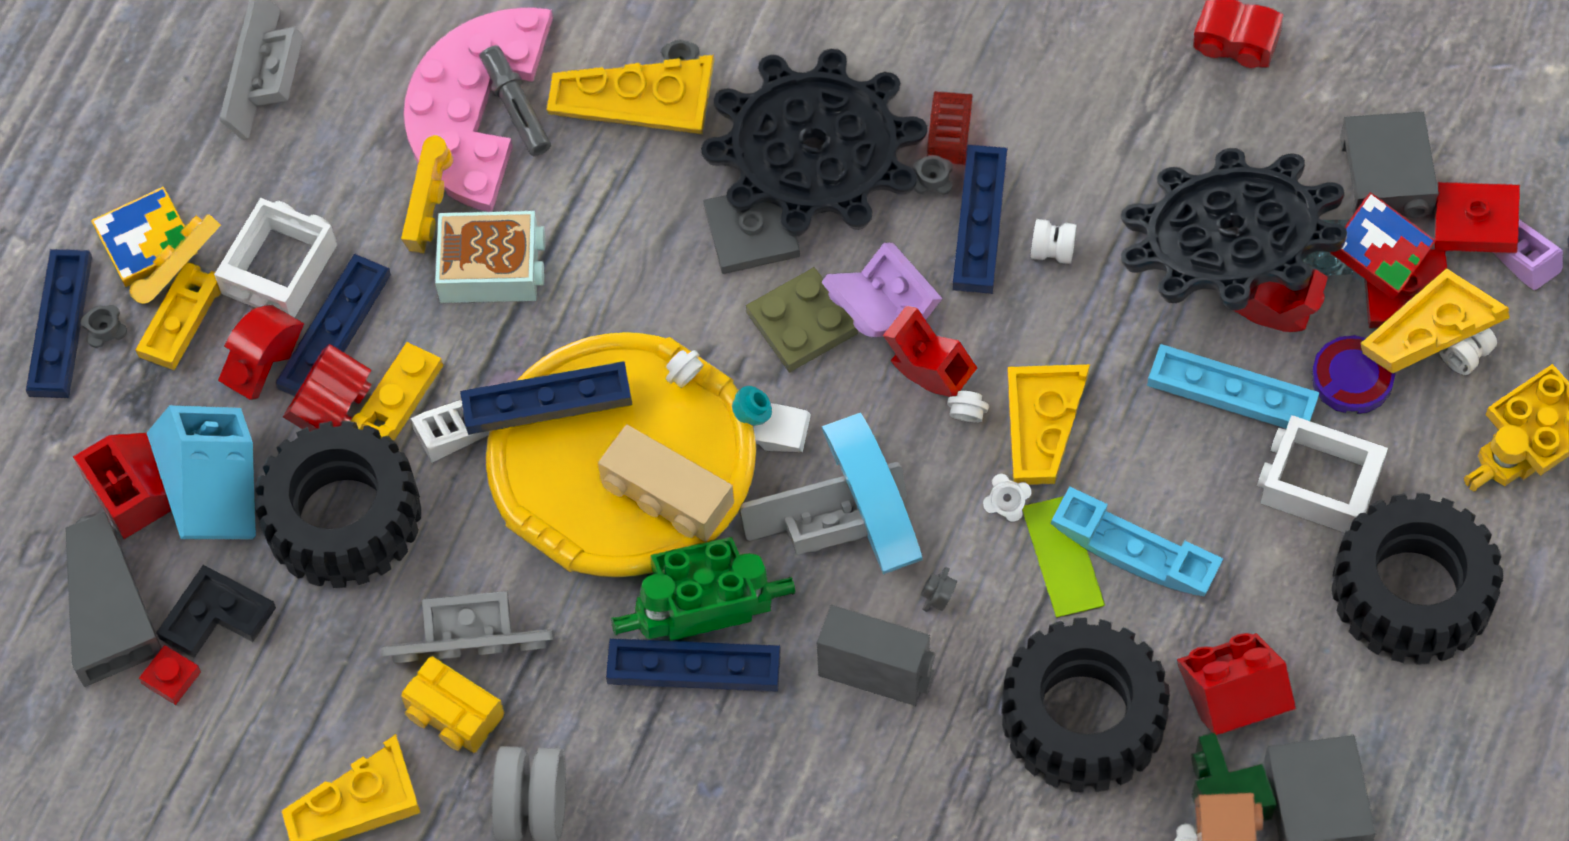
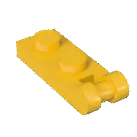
[401,135,453,253]
[129,214,221,304]
[135,262,221,371]
[351,342,443,441]

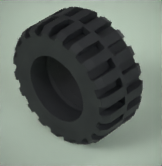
[254,421,421,588]
[1331,493,1503,664]
[1001,618,1170,793]

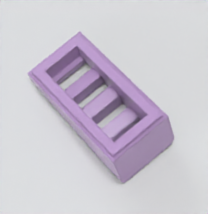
[1493,219,1563,291]

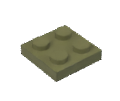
[746,267,858,373]

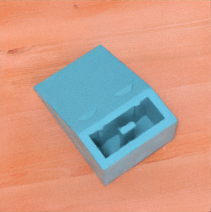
[147,405,256,539]

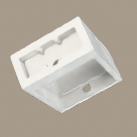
[214,198,337,318]
[1257,415,1388,533]

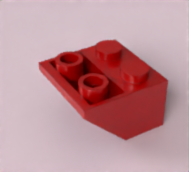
[73,433,172,539]
[1177,633,1296,735]

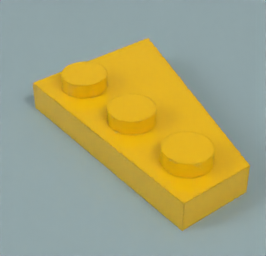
[282,734,421,841]

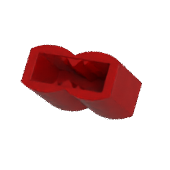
[1193,0,1283,68]
[283,344,372,432]

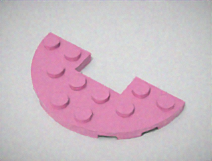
[404,8,553,212]

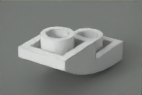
[753,403,811,452]

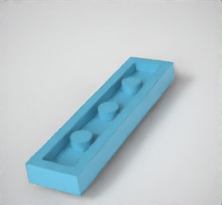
[1147,344,1319,429]

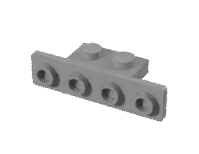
[220,0,304,139]
[740,462,907,555]
[381,591,555,663]

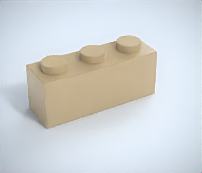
[598,424,734,542]

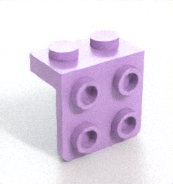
[822,243,942,337]

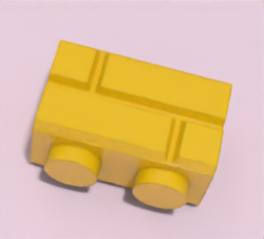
[401,656,504,753]

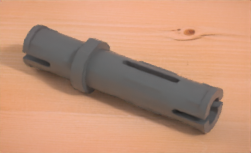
[479,45,551,156]

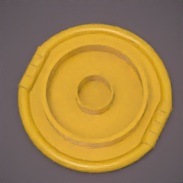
[486,332,756,577]

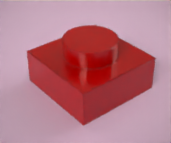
[139,645,201,705]

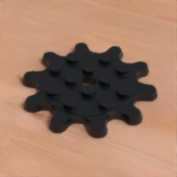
[701,49,927,236]
[1121,148,1347,311]

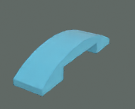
[822,413,923,574]
[1051,486,1223,597]

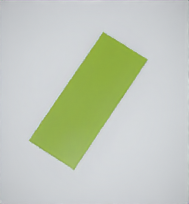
[1022,496,1105,618]

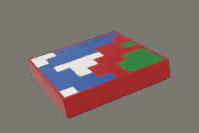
[1329,192,1436,300]

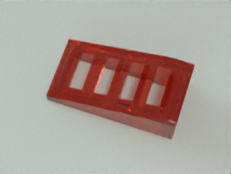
[927,91,973,165]

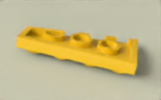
[546,55,715,134]

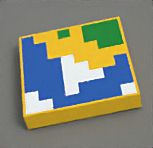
[91,187,198,287]

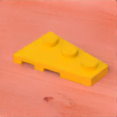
[1361,269,1510,374]
[1007,364,1090,485]

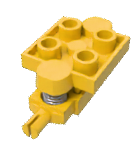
[1464,364,1569,491]

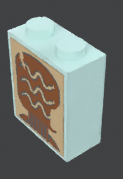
[435,211,545,303]

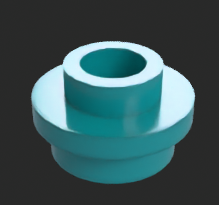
[732,386,772,426]

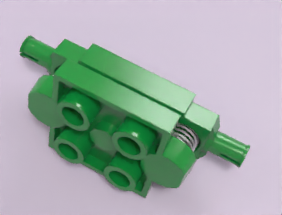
[611,537,795,641]

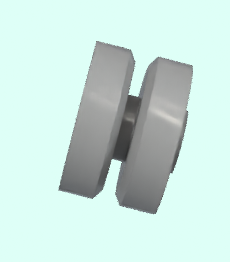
[492,746,566,841]

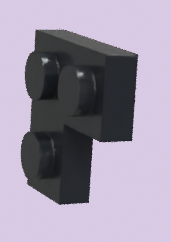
[156,565,276,658]

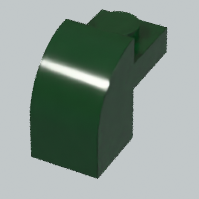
[1191,732,1276,821]

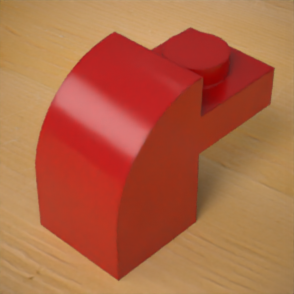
[1234,269,1328,332]
[218,305,305,400]
[883,306,977,397]

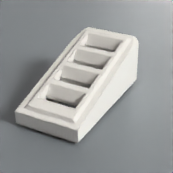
[411,400,489,463]

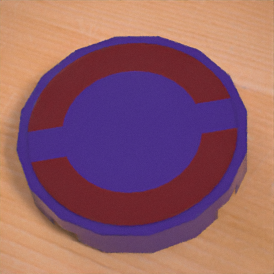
[1312,335,1396,414]

